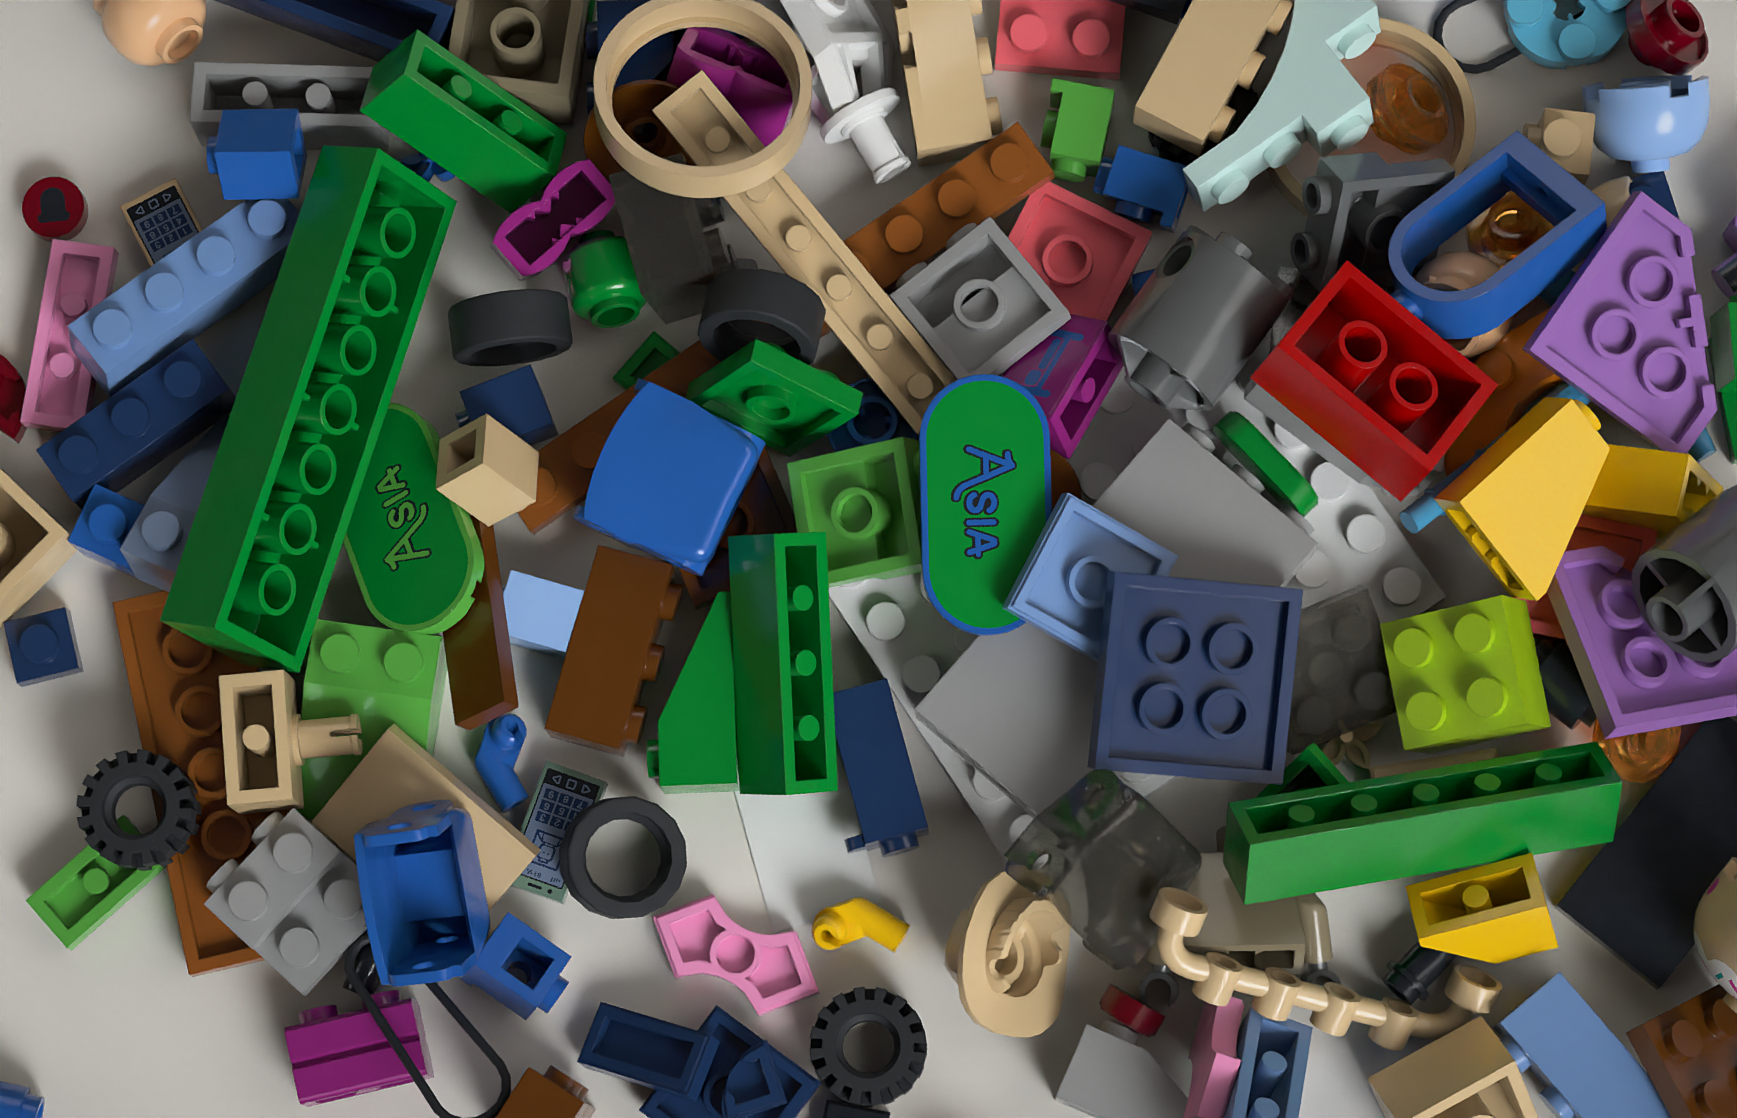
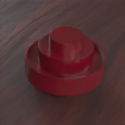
[1625,0,1709,76]

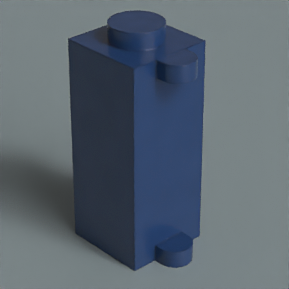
[834,678,929,857]

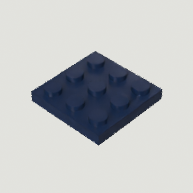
[1087,570,1303,785]

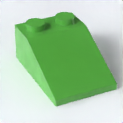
[296,619,447,821]

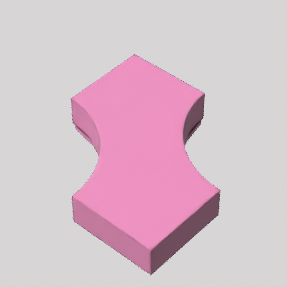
[653,894,819,1016]
[1183,996,1245,1118]

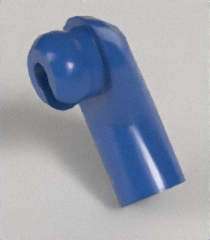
[474,713,529,813]

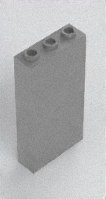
[915,418,1318,844]

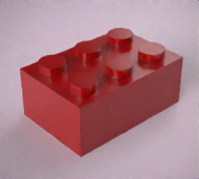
[1250,260,1498,502]

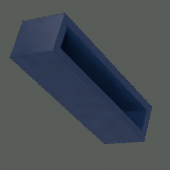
[214,0,455,62]

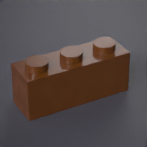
[544,545,683,757]

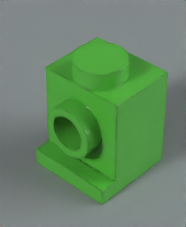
[1040,78,1115,182]

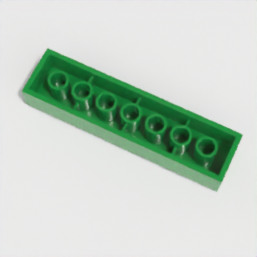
[159,145,457,673]

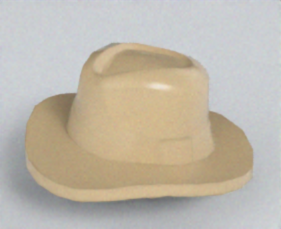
[944,867,1070,1038]

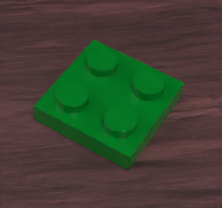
[686,339,863,457]

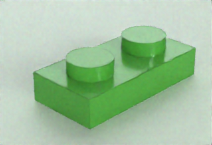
[25,815,167,950]

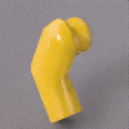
[811,897,911,953]

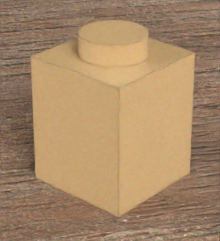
[436,413,539,527]

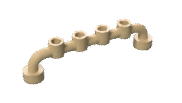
[1149,887,1503,1051]

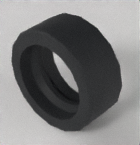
[697,268,826,365]
[448,289,573,366]
[559,796,687,919]

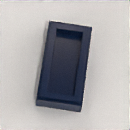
[577,1002,720,1102]

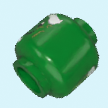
[562,230,651,328]

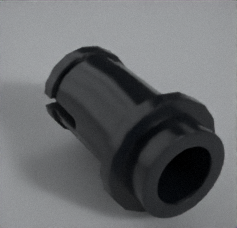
[1382,940,1458,1006]

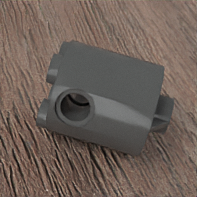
[1108,225,1294,411]
[1632,485,1737,663]

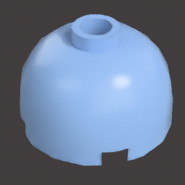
[1582,75,1710,173]

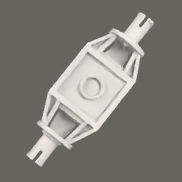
[780,0,911,184]

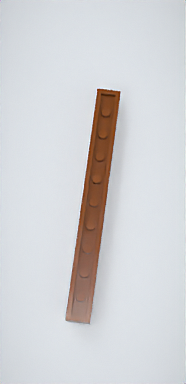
[517,122,1055,535]

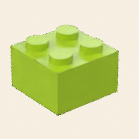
[1380,595,1551,754]

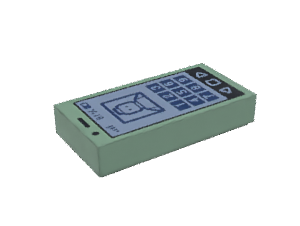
[511,761,608,905]

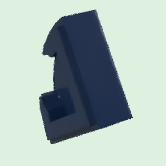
[722,1040,788,1118]

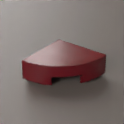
[0,354,27,444]

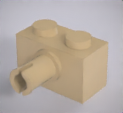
[219,670,363,814]

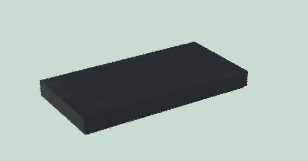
[1554,717,1737,990]

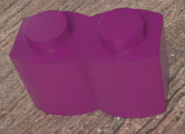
[666,27,793,147]
[491,159,618,281]

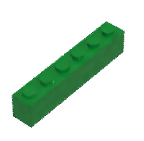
[1223,741,1622,905]

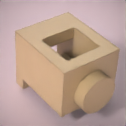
[1523,108,1596,186]

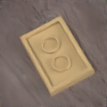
[311,724,541,912]

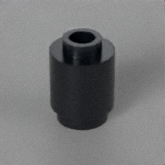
[1536,637,1598,730]

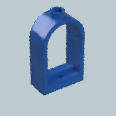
[1388,130,1607,339]

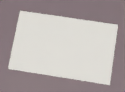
[734,741,882,933]

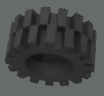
[76,749,202,871]
[809,987,927,1107]

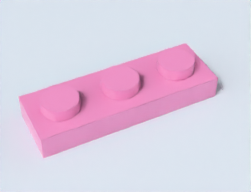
[20,239,119,432]

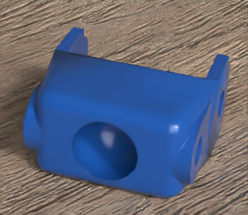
[573,379,766,576]
[354,800,491,987]

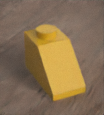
[1405,853,1559,964]

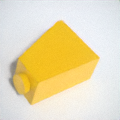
[1434,397,1610,601]
[1582,444,1724,539]

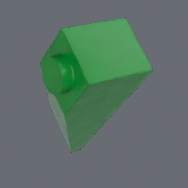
[647,592,740,794]

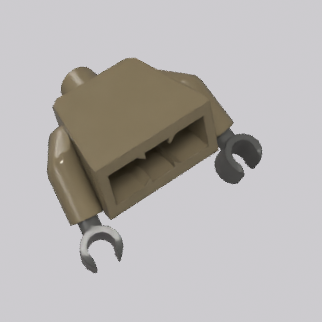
[1139,826,1342,1007]

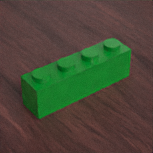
[728,532,838,795]

